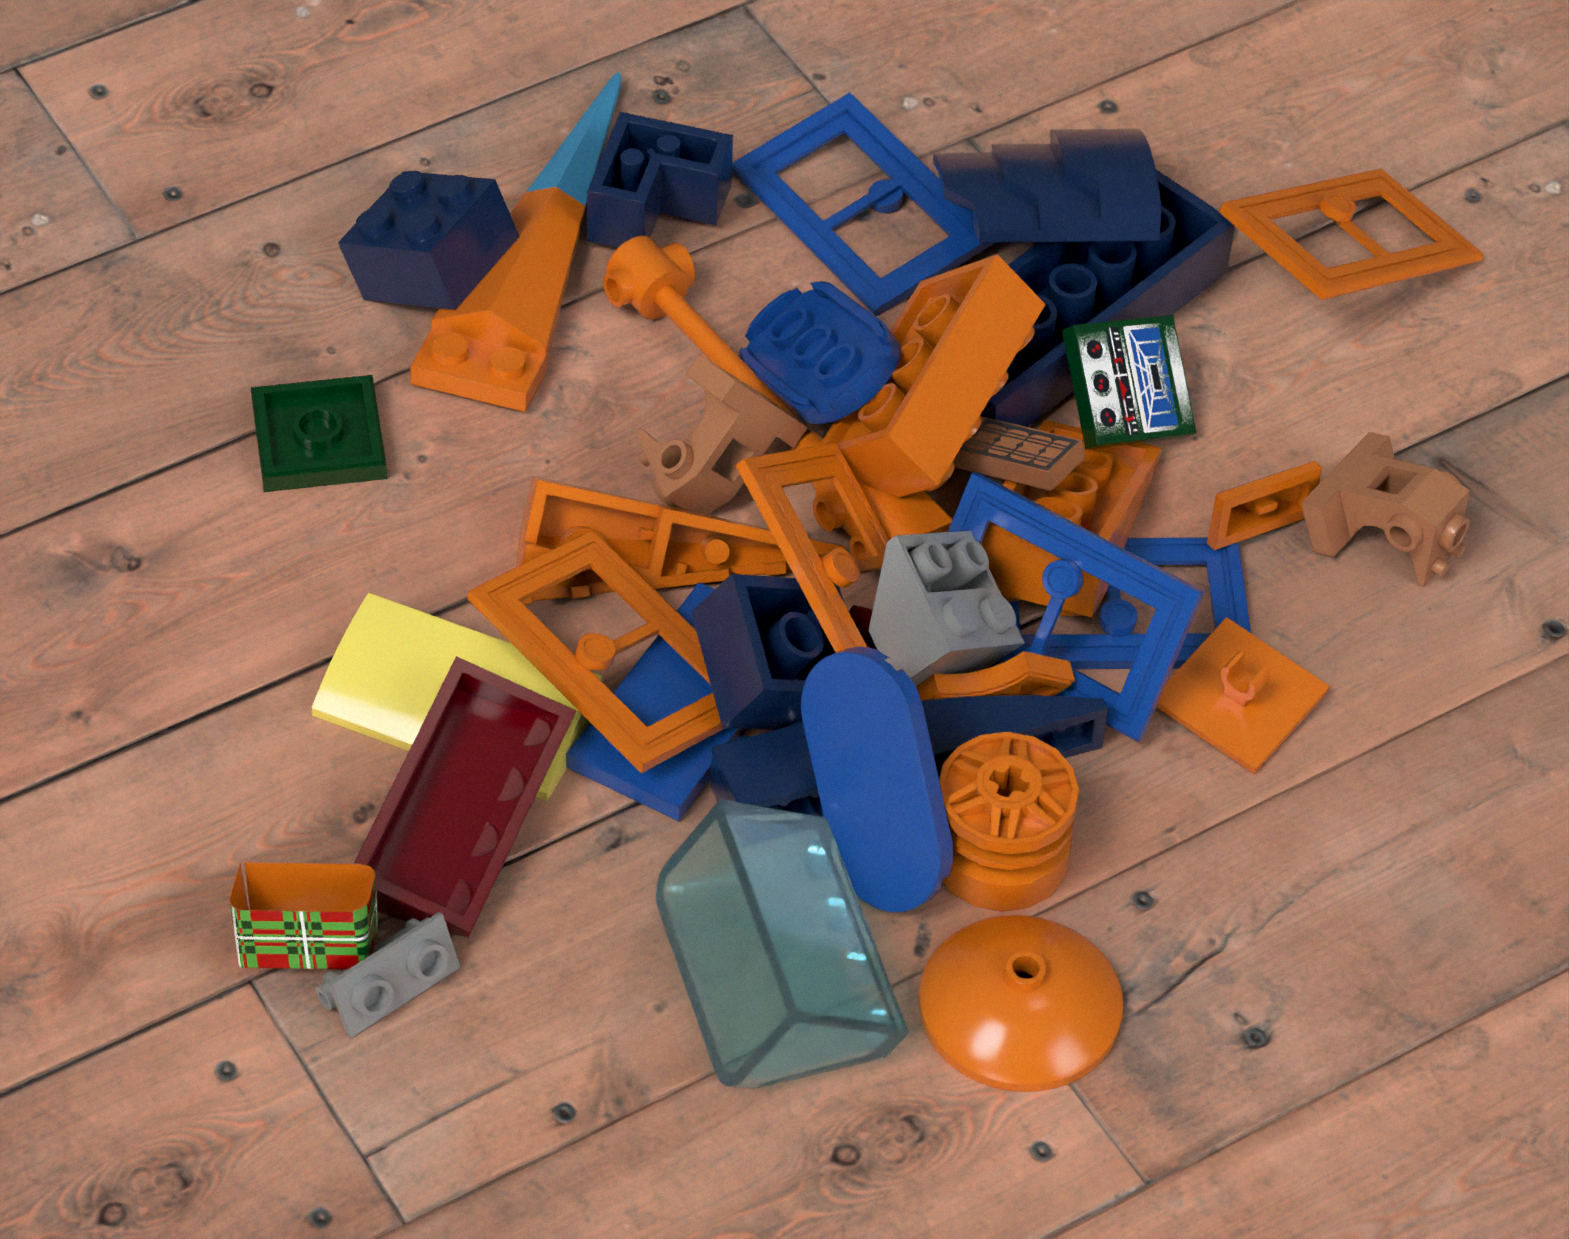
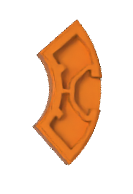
[916,651,1075,701]

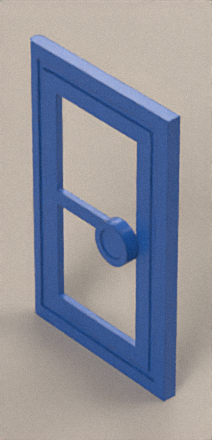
[732,92,996,316]
[948,472,1205,742]
[988,537,1251,669]

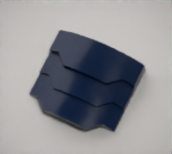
[933,129,1161,242]

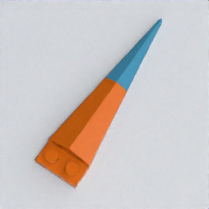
[410,72,621,412]

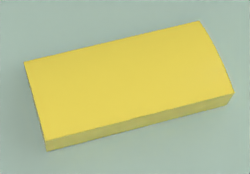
[312,592,602,801]

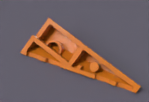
[516,476,845,604]

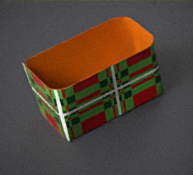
[229,862,378,970]

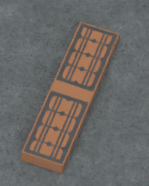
[953,416,1085,491]

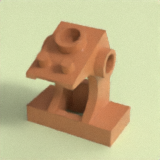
[636,354,808,515]
[1301,432,1470,587]

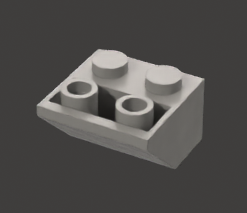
[868,531,1025,686]

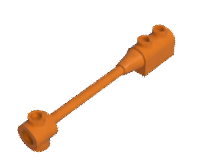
[603,236,952,560]

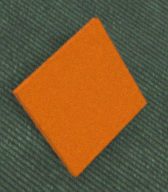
[1156,617,1330,774]

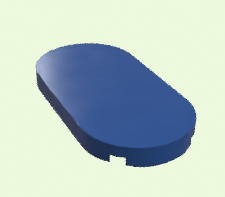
[739,281,900,424]
[801,647,953,912]

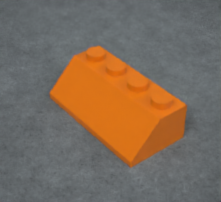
[820,254,1046,497]

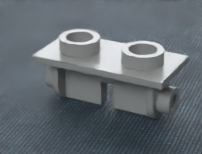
[315,912,461,1038]

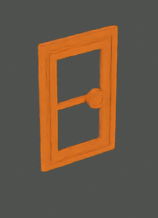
[1219,168,1483,300]
[736,442,917,686]
[467,530,725,773]

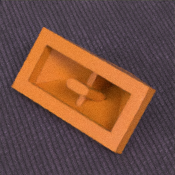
[1207,461,1322,550]

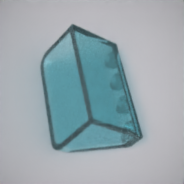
[656,800,909,1089]

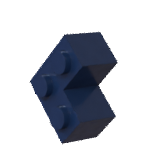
[587,112,733,248]

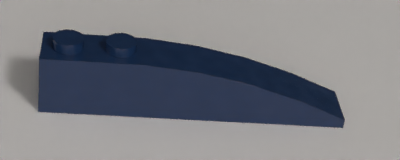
[711,695,1108,846]

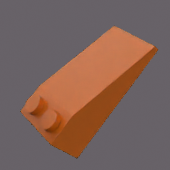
[981,420,1162,617]

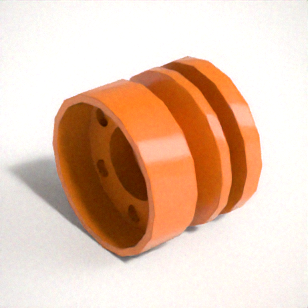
[939,732,1079,912]

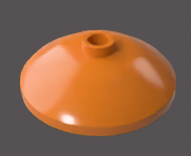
[919,915,1123,1092]

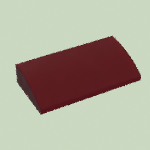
[353,656,576,937]

